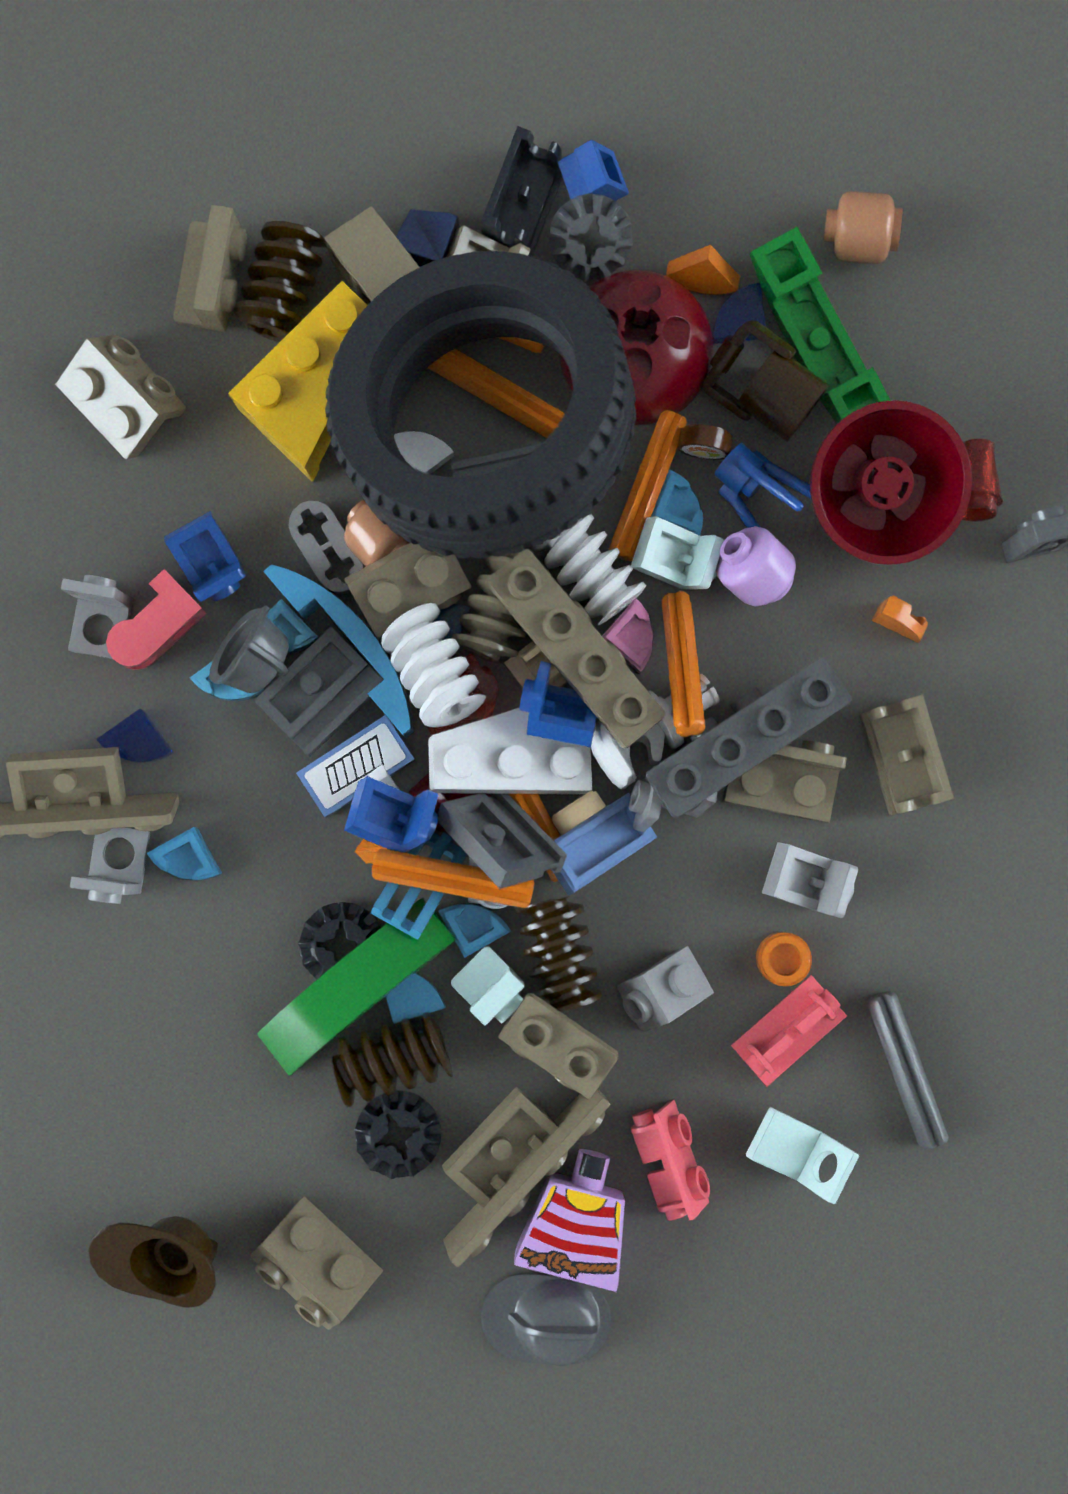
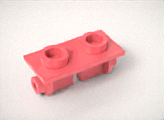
[731,975,847,1087]
[630,1100,710,1221]

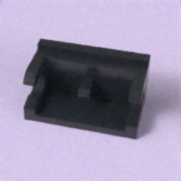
[481,126,563,256]

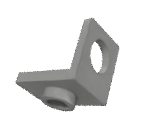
[61,575,133,659]
[70,828,150,904]

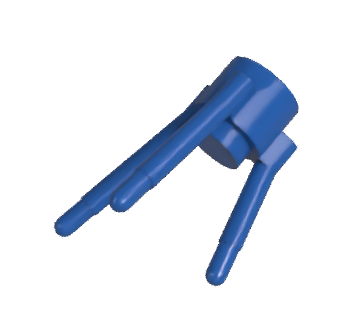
[714,443,811,528]

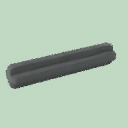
[867,991,949,1149]

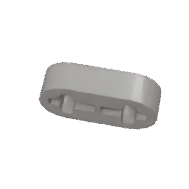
[289,501,365,596]

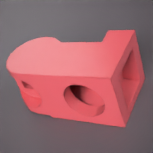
[106,569,207,670]

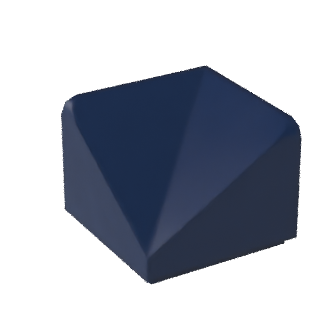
[396,209,460,267]

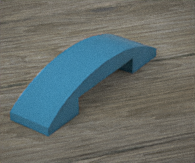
[264,564,414,739]

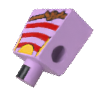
[514,1149,625,1292]

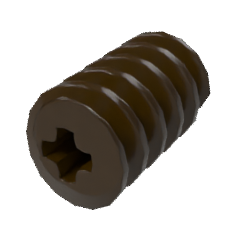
[234,221,327,342]
[515,896,602,1012]
[332,1012,453,1108]

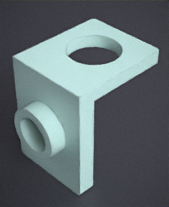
[746,1107,859,1204]

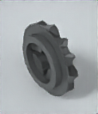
[549,194,633,282]

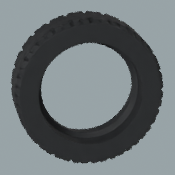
[325,251,636,559]

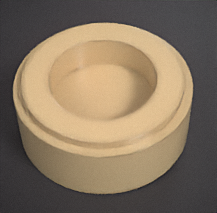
[552,790,606,836]

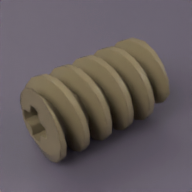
[451,552,552,665]

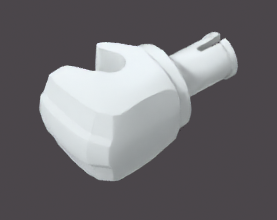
[591,674,720,790]

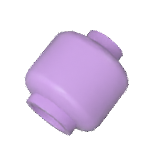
[716,526,796,606]

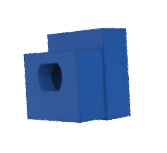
[557,140,629,201]

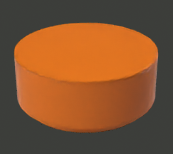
[756,932,812,986]

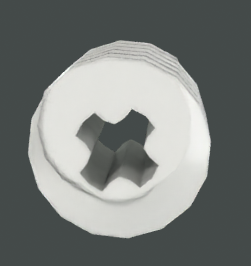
[532,514,646,625]
[381,603,486,727]

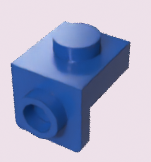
[164,511,246,602]
[520,661,598,747]
[344,776,438,853]

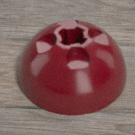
[559,270,713,425]
[810,401,972,565]

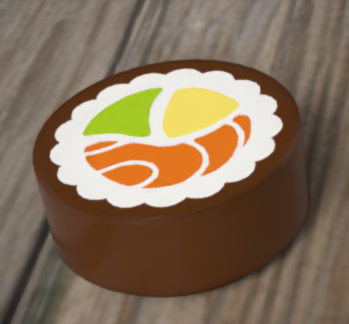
[678,424,733,460]

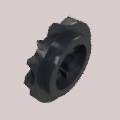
[298,902,382,980]
[355,1090,441,1179]

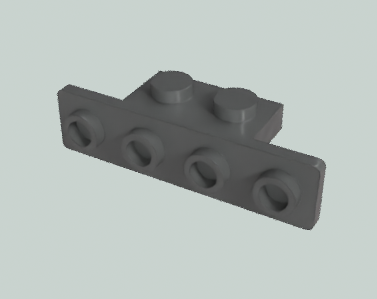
[646,658,852,818]

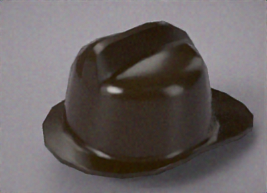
[88,1216,218,1308]

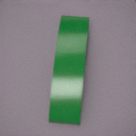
[749,227,891,424]
[257,898,456,1076]

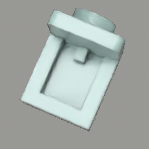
[631,517,724,590]
[451,946,525,1026]

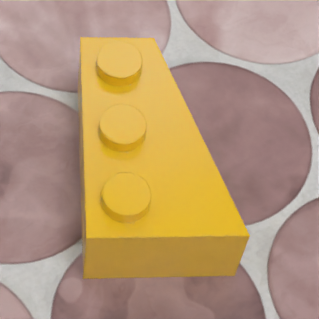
[228,281,368,482]

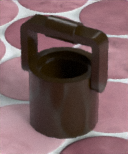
[703,320,829,442]

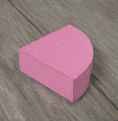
[602,599,653,674]

